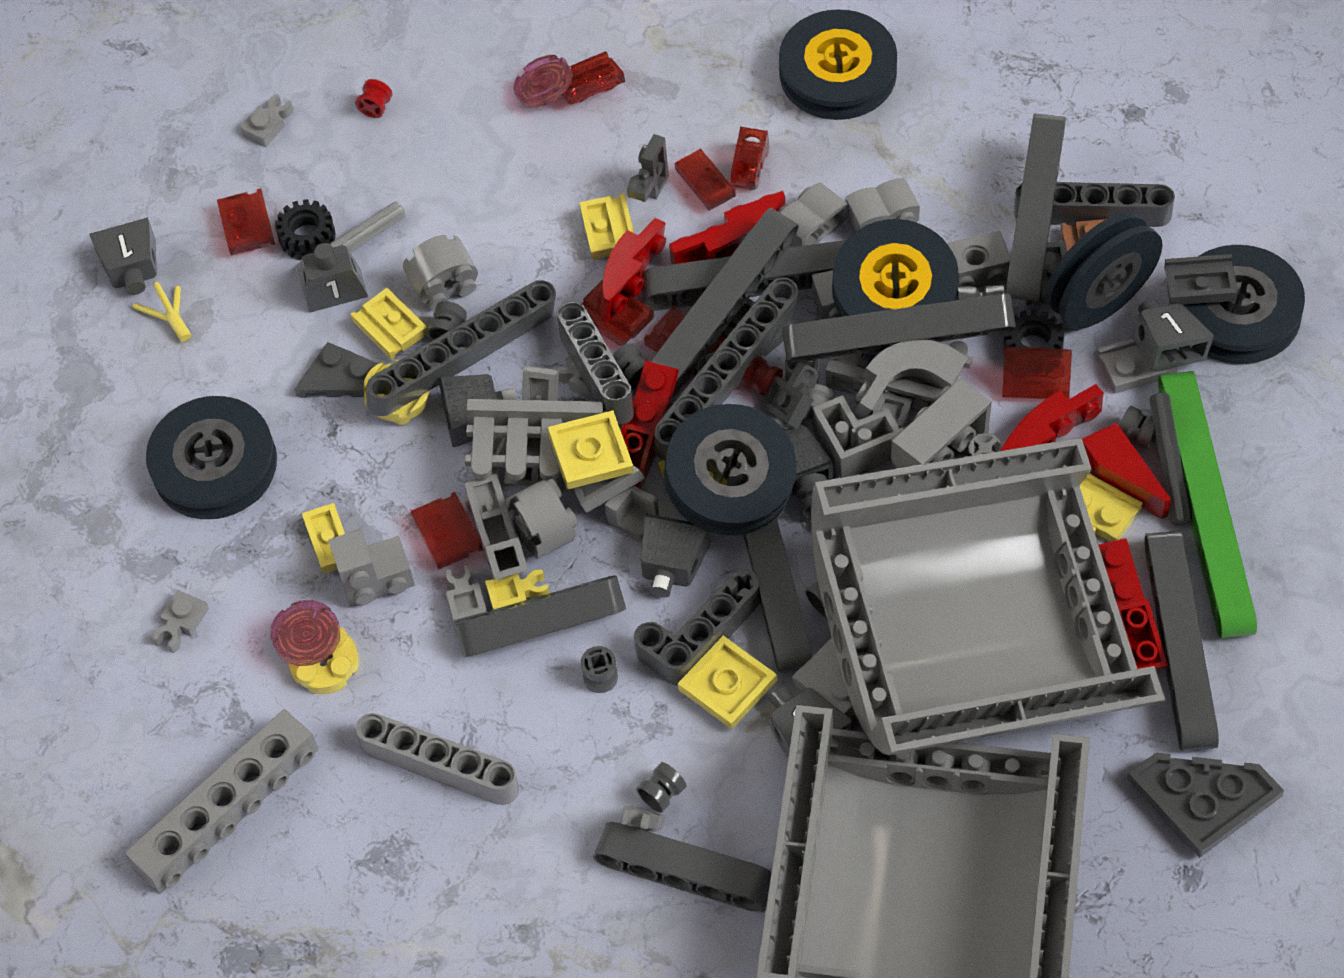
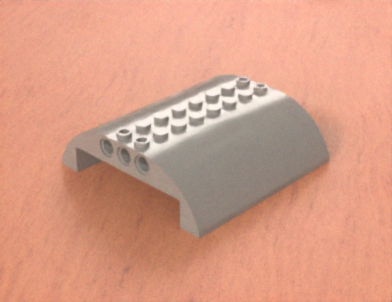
[811,438,1165,755]
[756,705,1090,978]

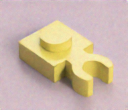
[485,569,549,610]

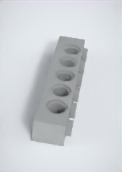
[812,231,1011,320]
[124,709,318,894]

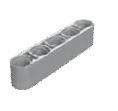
[355,713,519,805]

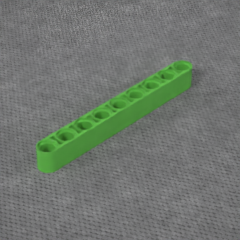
[1158,371,1257,639]

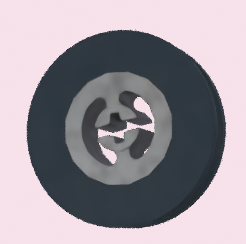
[1045,212,1163,329]
[1183,245,1305,364]
[146,396,277,519]
[664,404,797,535]

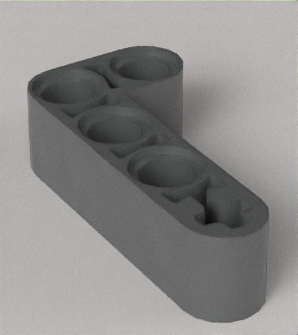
[634,569,760,685]

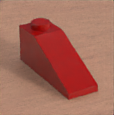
[1082,423,1171,519]

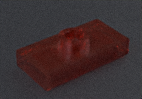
[674,149,736,211]

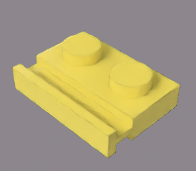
[579,193,634,260]
[350,288,427,360]
[1080,474,1142,542]

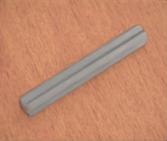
[295,201,405,279]

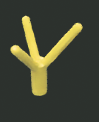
[132,282,192,342]

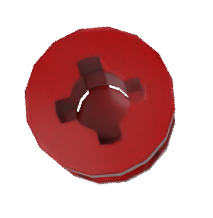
[355,79,393,118]

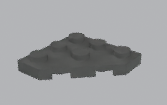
[1127,753,1284,858]

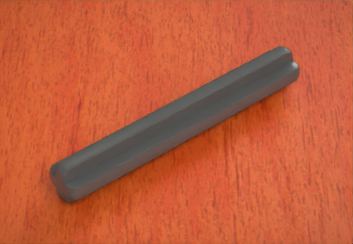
[1149,393,1192,525]

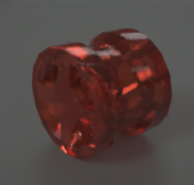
[742,356,783,397]

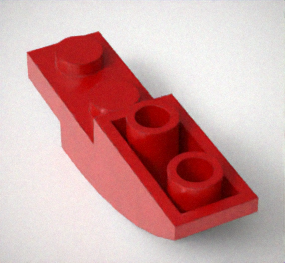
[669,190,786,265]
[600,218,666,324]
[621,360,680,489]
[1001,384,1104,451]
[1098,538,1168,670]

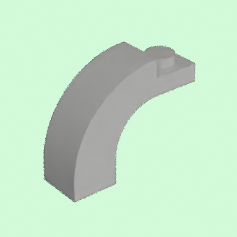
[854,339,968,418]
[505,366,560,487]
[464,473,528,580]

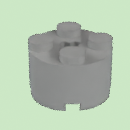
[403,235,478,310]
[506,479,578,559]

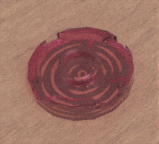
[513,55,573,108]
[270,600,340,666]

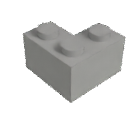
[812,395,900,478]
[328,529,415,607]

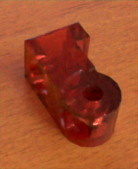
[730,126,770,189]

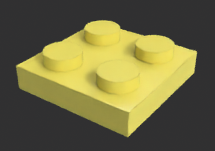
[548,411,633,490]
[678,635,777,730]

